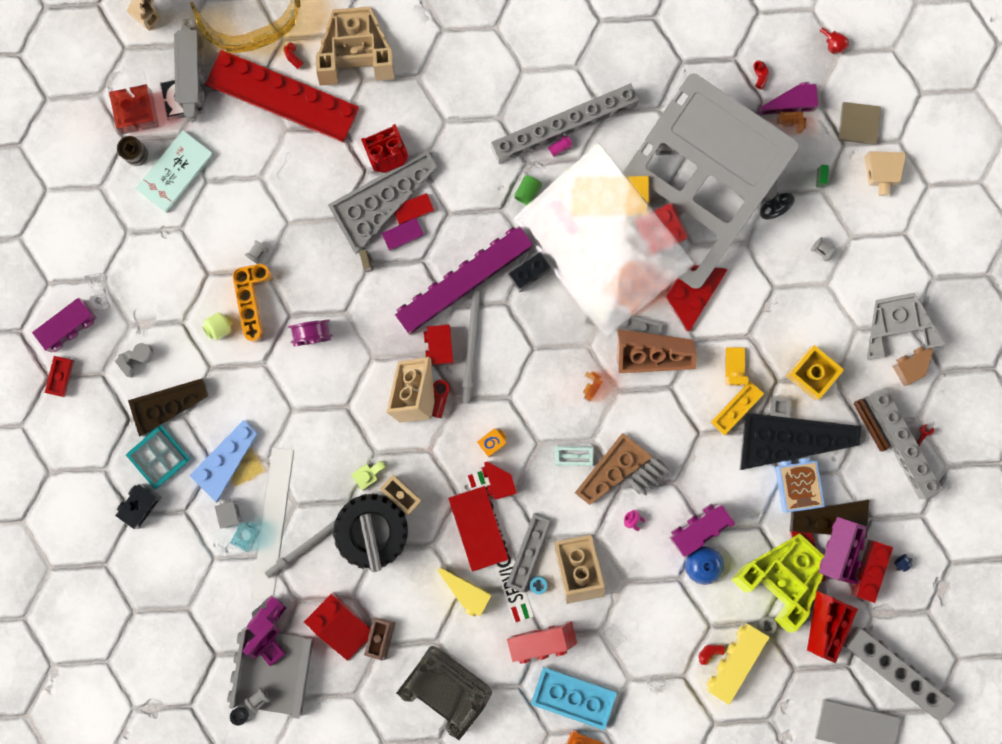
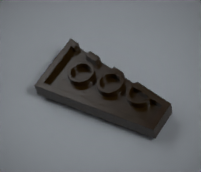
[790,499,869,538]

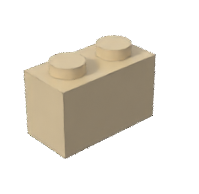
[380,475,423,515]

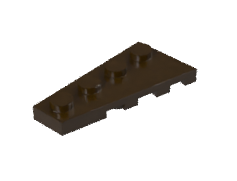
[128,378,209,437]

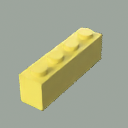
[706,623,769,705]

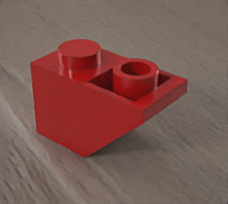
[481,461,517,500]

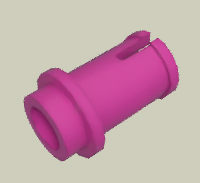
[548,136,573,157]

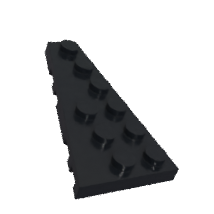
[739,413,861,470]

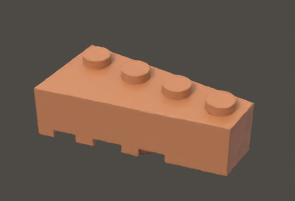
[616,329,697,373]

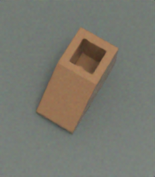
[892,346,933,386]

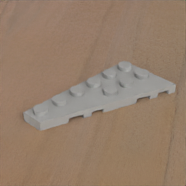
[328,150,437,255]

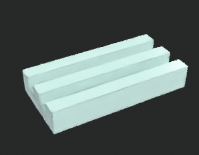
[555,446,594,466]

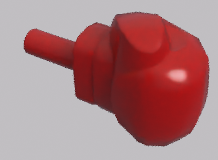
[820,27,850,54]

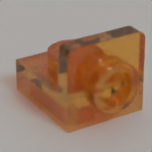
[777,112,807,134]
[583,371,603,402]

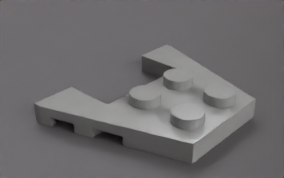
[867,293,944,360]

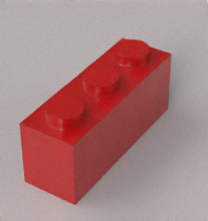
[851,540,893,603]

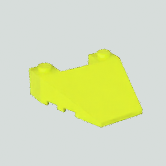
[731,534,824,633]

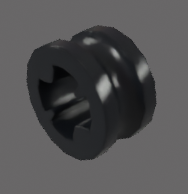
[230,707,249,726]

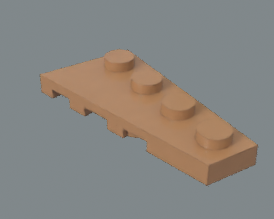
[574,433,652,505]

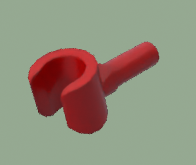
[917,424,934,447]

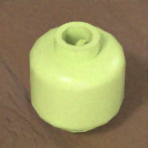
[202,312,232,341]

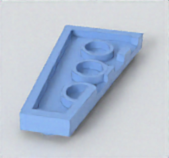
[189,420,258,503]

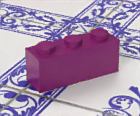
[32,297,97,353]

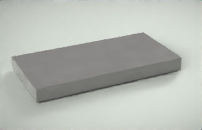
[815,699,901,744]

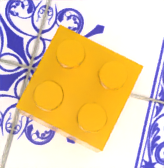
[785,345,844,401]

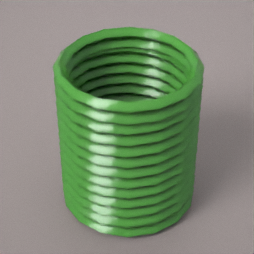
[514,175,542,206]

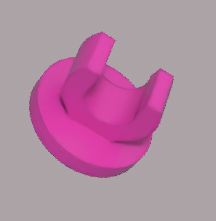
[624,510,645,531]

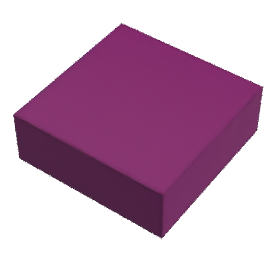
[260,638,286,667]

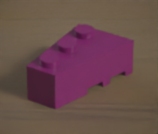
[669,503,735,557]
[819,517,867,585]

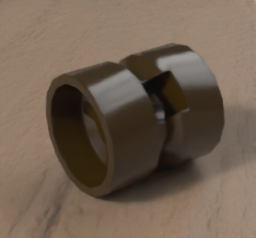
[117,136,148,166]

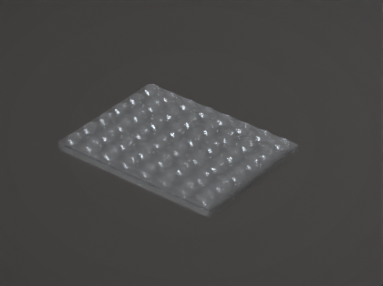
[513,143,696,337]

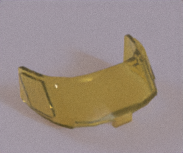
[190,0,300,53]

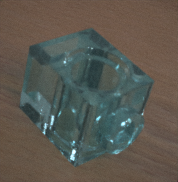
[230,520,261,552]

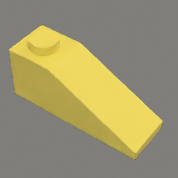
[438,567,491,617]

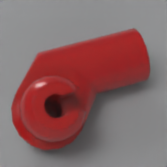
[753,60,770,90]

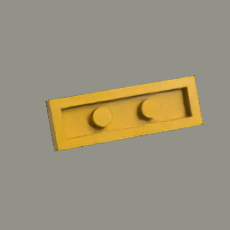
[710,381,764,436]

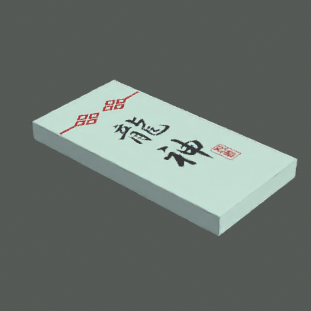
[135,130,214,213]

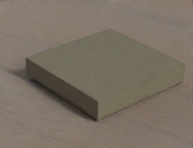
[838,102,881,145]

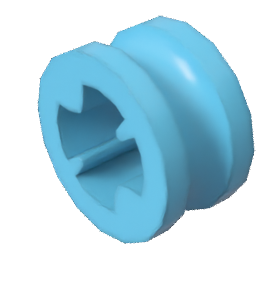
[530,576,547,594]

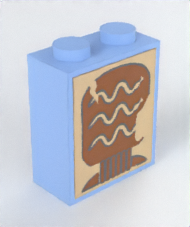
[775,458,825,513]

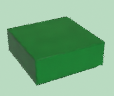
[816,165,829,188]

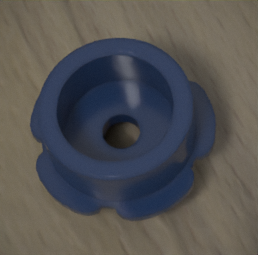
[894,554,913,572]

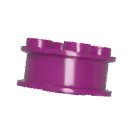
[288,319,333,347]

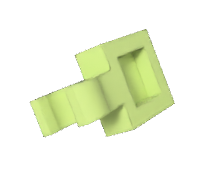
[351,461,386,490]

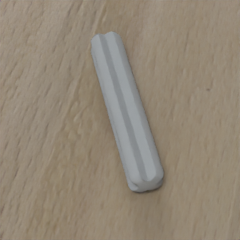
[360,514,382,572]

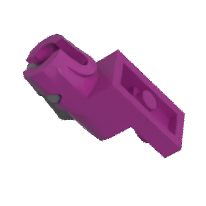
[242,595,287,660]

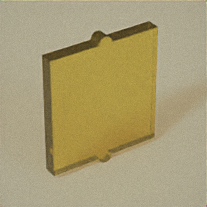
[231,447,264,487]

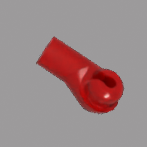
[283,42,304,69]
[698,645,725,665]

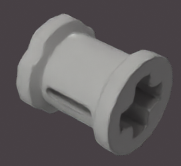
[810,237,836,261]
[245,240,269,264]
[245,687,271,713]

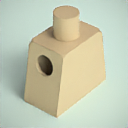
[864,151,906,196]

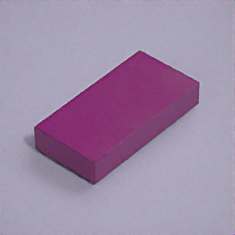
[381,218,424,251]

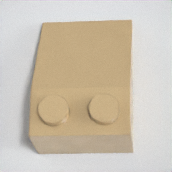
[386,357,435,423]
[554,535,605,604]

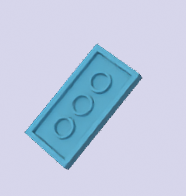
[530,666,617,730]

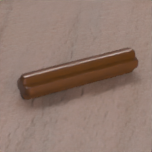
[854,398,890,452]

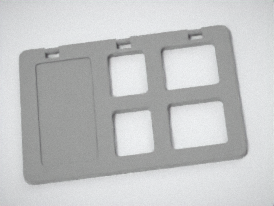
[595,73,799,289]

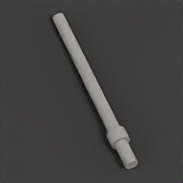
[462,289,480,404]
[265,520,335,578]

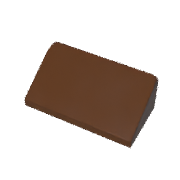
[364,617,396,661]

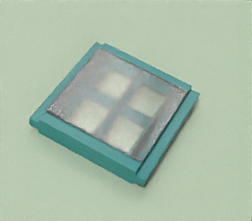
[126,425,191,490]

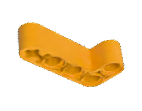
[233,264,272,343]

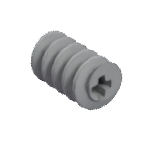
[627,455,671,496]

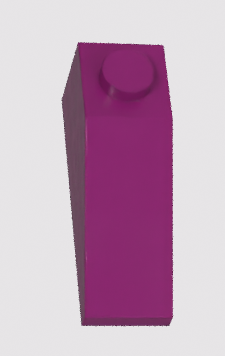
[758,82,818,115]

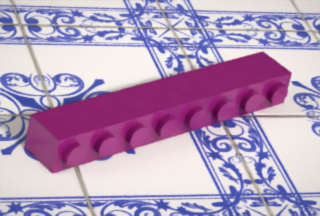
[395,226,533,335]

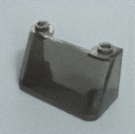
[396,646,492,740]

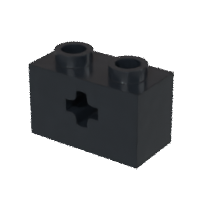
[508,252,551,292]
[115,484,162,529]

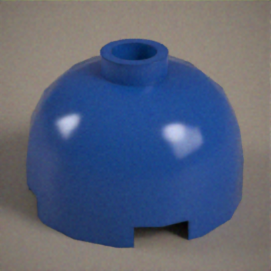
[685,546,724,585]

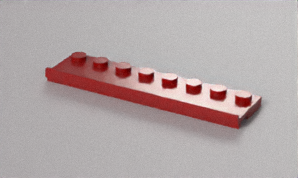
[204,50,359,143]

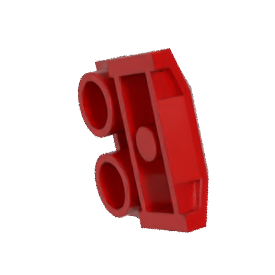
[361,124,409,173]

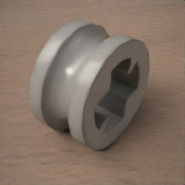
[758,616,777,635]

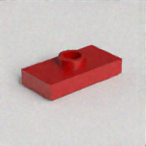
[44,356,74,397]

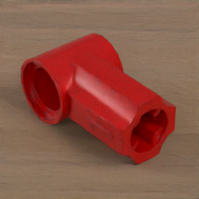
[432,380,450,419]

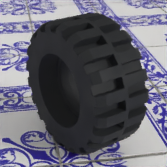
[333,493,408,570]

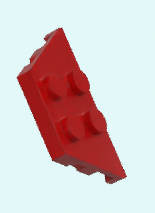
[665,264,727,332]

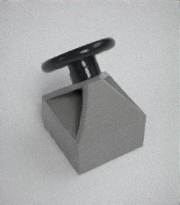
[736,180,795,220]

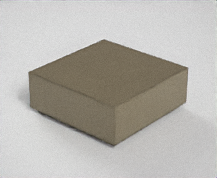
[359,249,372,272]

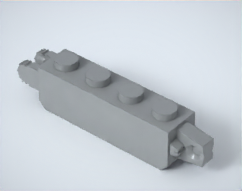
[174,18,205,123]

